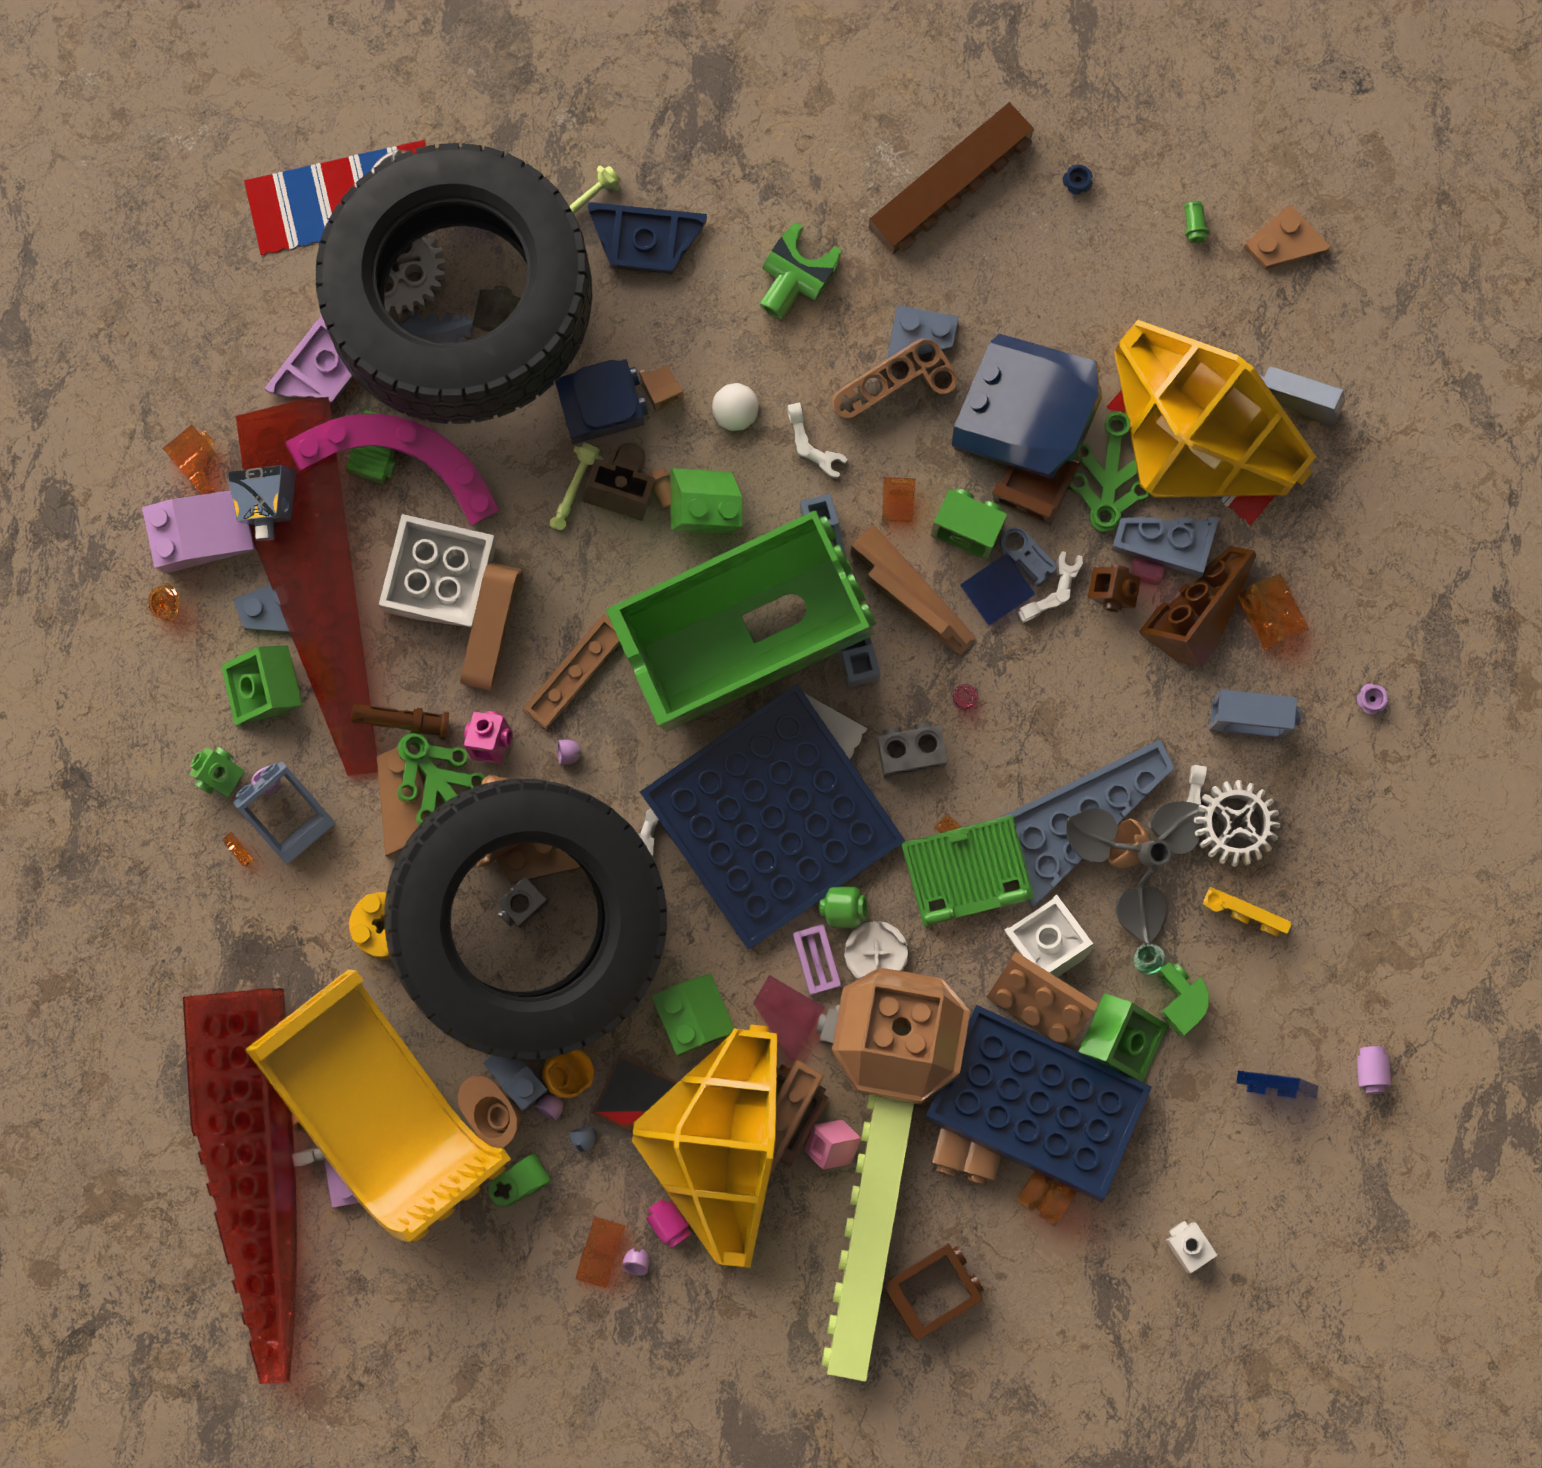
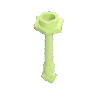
[570,166,621,214]
[550,443,603,530]

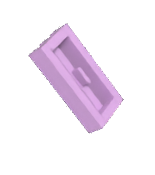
[793,925,841,995]

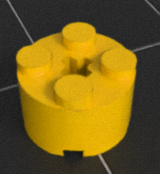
[349,892,391,960]

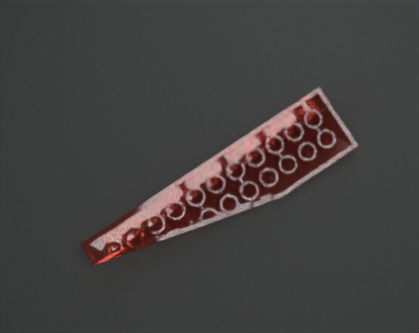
[236,396,378,776]

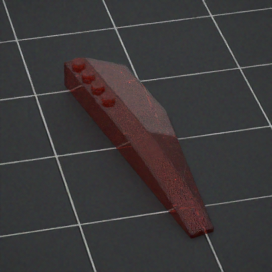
[183,988,297,1384]

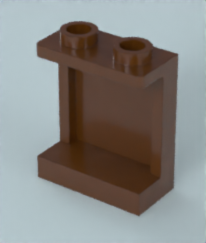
[992,451,1082,526]

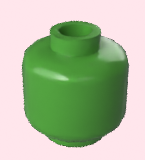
[819,887,868,928]

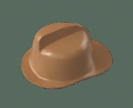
[458,1075,521,1148]

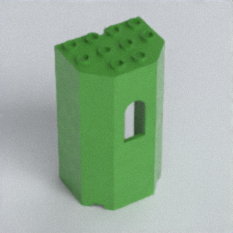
[605,510,877,732]

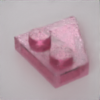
[753,975,825,1061]

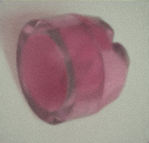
[952,684,978,710]

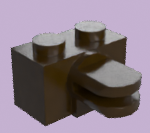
[583,443,655,521]

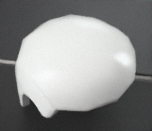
[712,383,759,431]

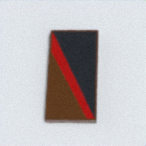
[592,1055,677,1133]

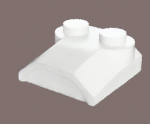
[1004,895,1094,977]

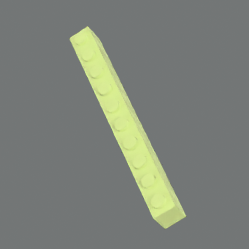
[821,1095,914,1382]

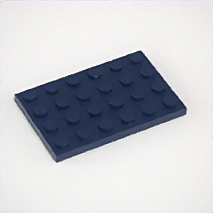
[925,1005,1151,1203]

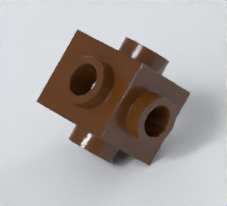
[1087,565,1141,613]

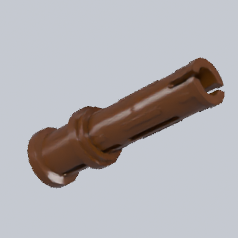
[351,702,449,740]

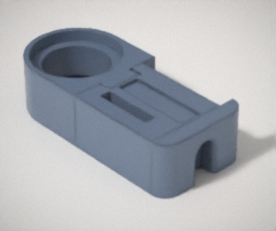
[1000,527,1057,587]

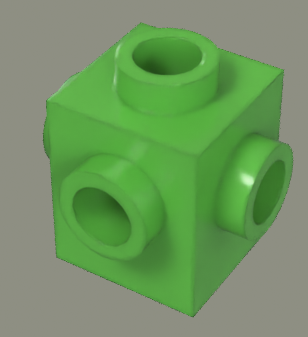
[189,747,245,797]

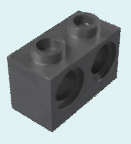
[877,722,948,778]

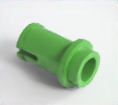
[1184,201,1210,243]

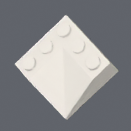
[379,514,497,628]

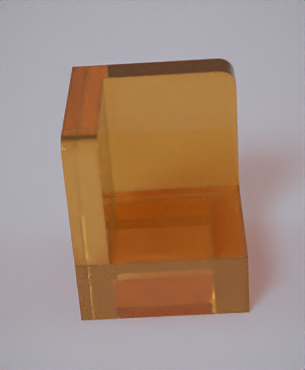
[881,477,916,522]

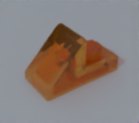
[575,1216,626,1288]

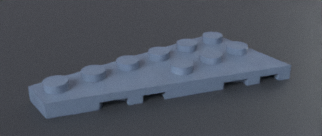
[1002,740,1175,908]

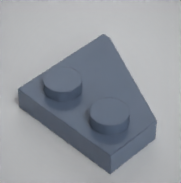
[233,576,315,634]

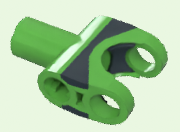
[759,222,842,320]

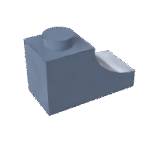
[483,1055,550,1112]

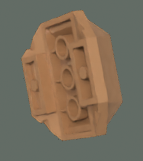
[831,967,970,1105]

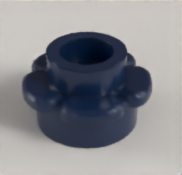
[1063,165,1093,195]

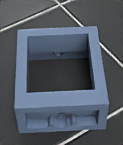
[1209,689,1301,739]
[233,761,336,865]

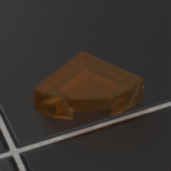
[222,832,254,867]

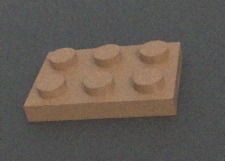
[986,952,1098,1048]

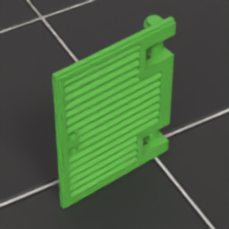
[901,814,1035,926]

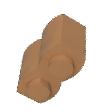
[931,1127,1001,1185]

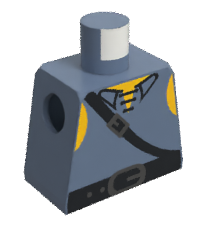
[227,465,296,541]

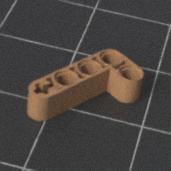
[831,338,957,418]
[460,561,523,691]

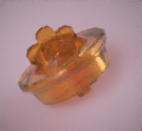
[148,583,180,622]

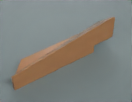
[850,526,975,656]

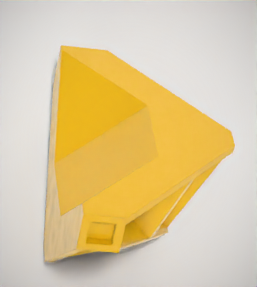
[1114,320,1316,498]
[632,1024,777,1268]

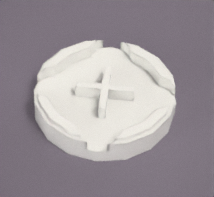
[844,921,908,979]

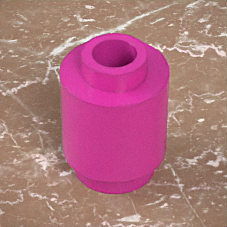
[646,1198,692,1248]

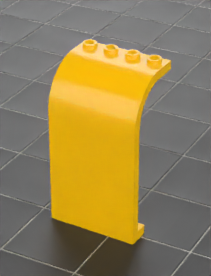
[245,970,511,1242]

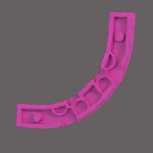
[285,414,500,526]

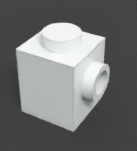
[1165,1221,1217,1273]

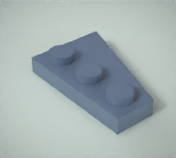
[1111,517,1219,577]

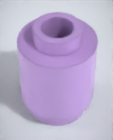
[1357,1046,1391,1094]

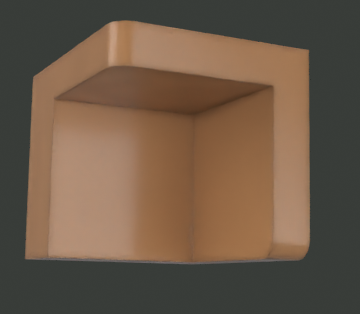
[639,365,684,412]

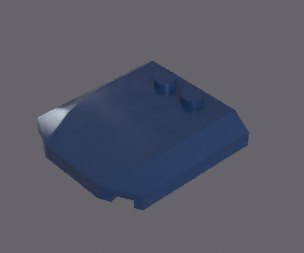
[952,334,1102,479]

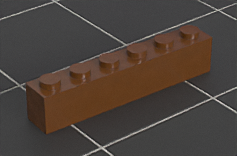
[868,102,1034,255]

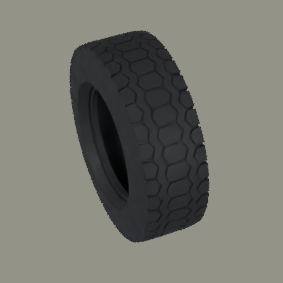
[316,143,592,424]
[384,778,667,1059]

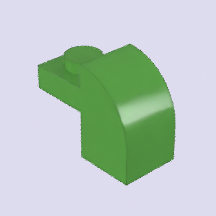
[1156,962,1209,1037]

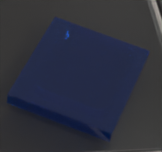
[960,553,1035,626]

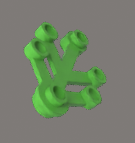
[1069,412,1149,533]
[397,733,485,826]

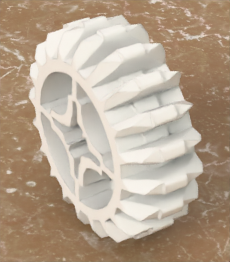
[1194,780,1280,867]

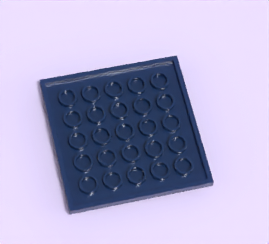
[639,684,905,950]

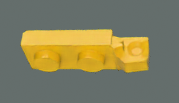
[1202,887,1291,937]

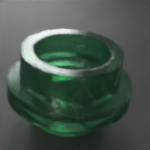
[1133,943,1166,975]

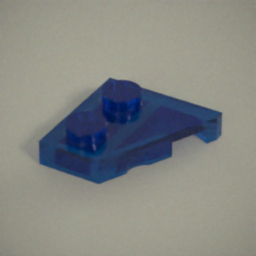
[1236,1071,1318,1099]

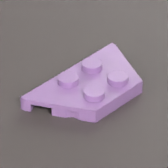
[264,315,354,405]

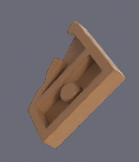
[1243,204,1331,270]

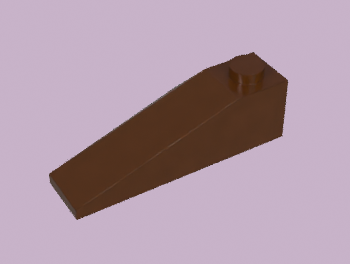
[1139,546,1257,667]

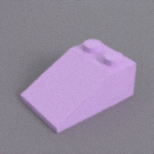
[142,490,256,574]

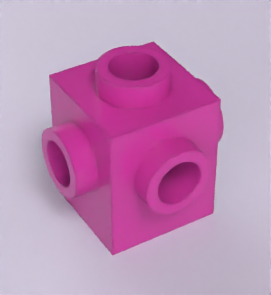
[463,711,513,764]

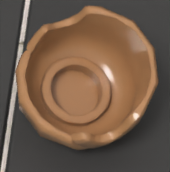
[1107,819,1150,869]

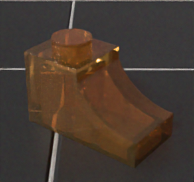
[163,424,216,495]

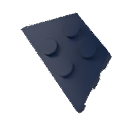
[588,202,707,274]

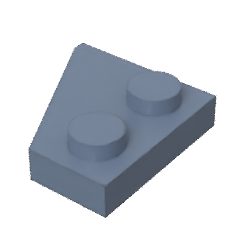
[887,305,958,365]

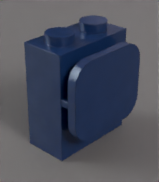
[555,359,648,445]

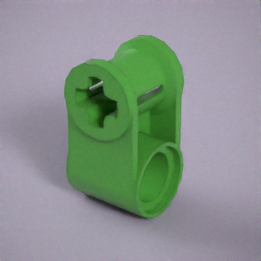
[488,1153,552,1207]

